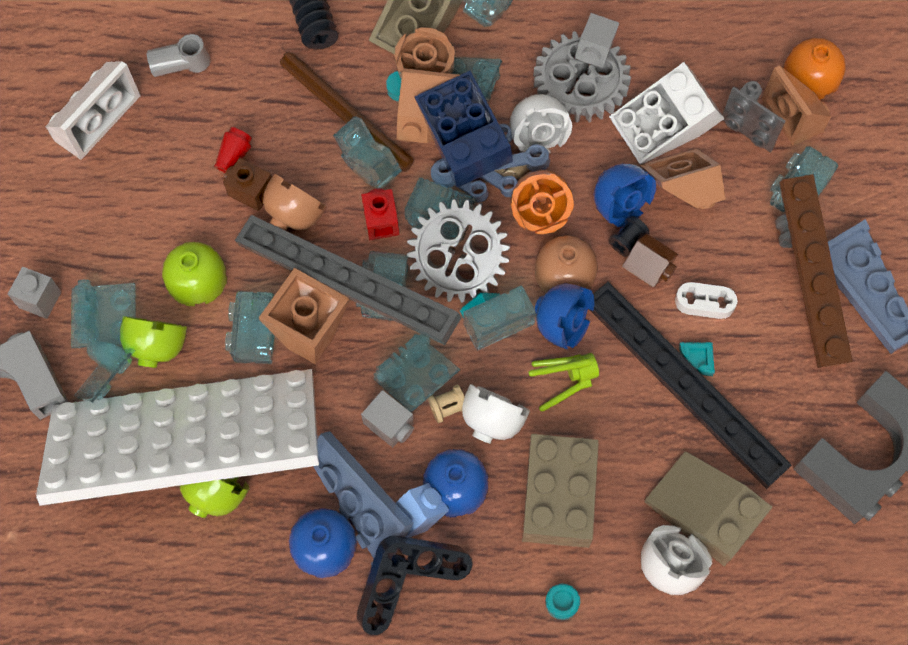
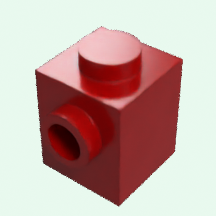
[361,188,400,241]

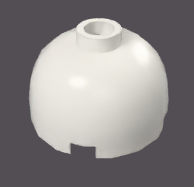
[509,94,573,156]
[462,384,530,444]
[641,525,712,595]

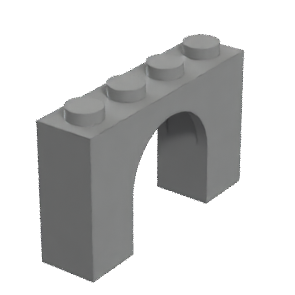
[0,331,68,420]

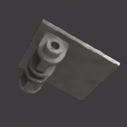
[722,81,785,153]

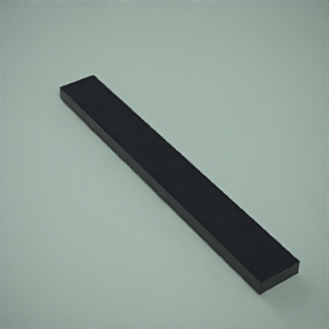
[590,282,792,489]

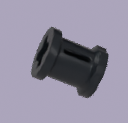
[608,215,650,257]

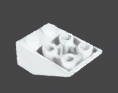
[609,62,725,164]

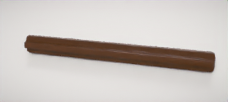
[280,52,414,172]

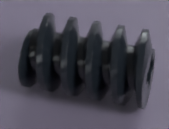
[289,0,339,50]

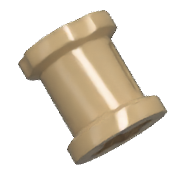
[427,385,465,423]

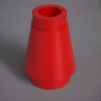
[214,127,252,173]

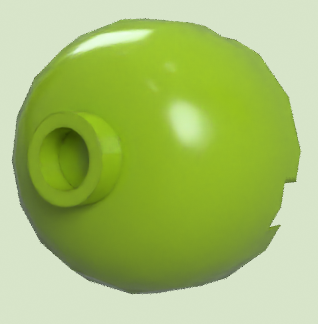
[162,242,227,306]
[120,316,187,368]
[180,477,250,518]

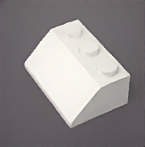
[46,61,140,160]

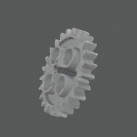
[533,31,631,122]
[407,198,511,302]

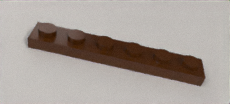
[779,174,853,368]

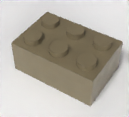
[522,434,599,548]

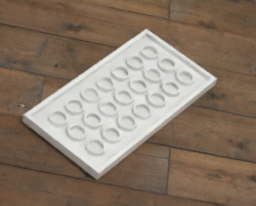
[36,369,319,506]

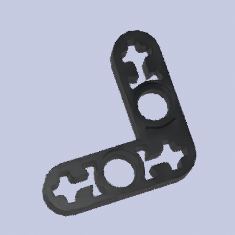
[356,536,473,635]

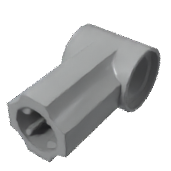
[146,34,211,77]

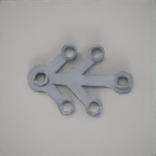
[431,124,550,203]

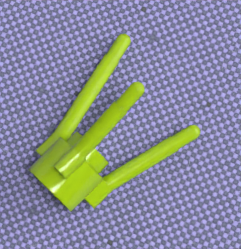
[528,353,599,412]

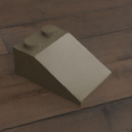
[368,0,463,54]
[644,451,773,566]

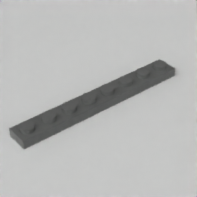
[235,215,462,345]

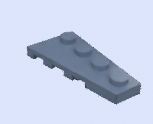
[828,219,908,354]
[313,431,414,565]

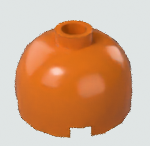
[783,38,846,100]
[511,169,574,235]

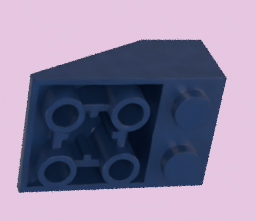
[414,71,513,188]

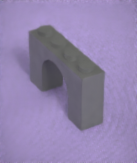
[793,371,908,525]

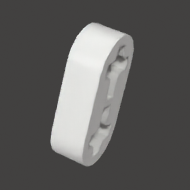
[675,282,738,319]

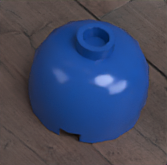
[593,163,656,227]
[535,283,594,349]
[423,449,488,517]
[289,508,357,578]

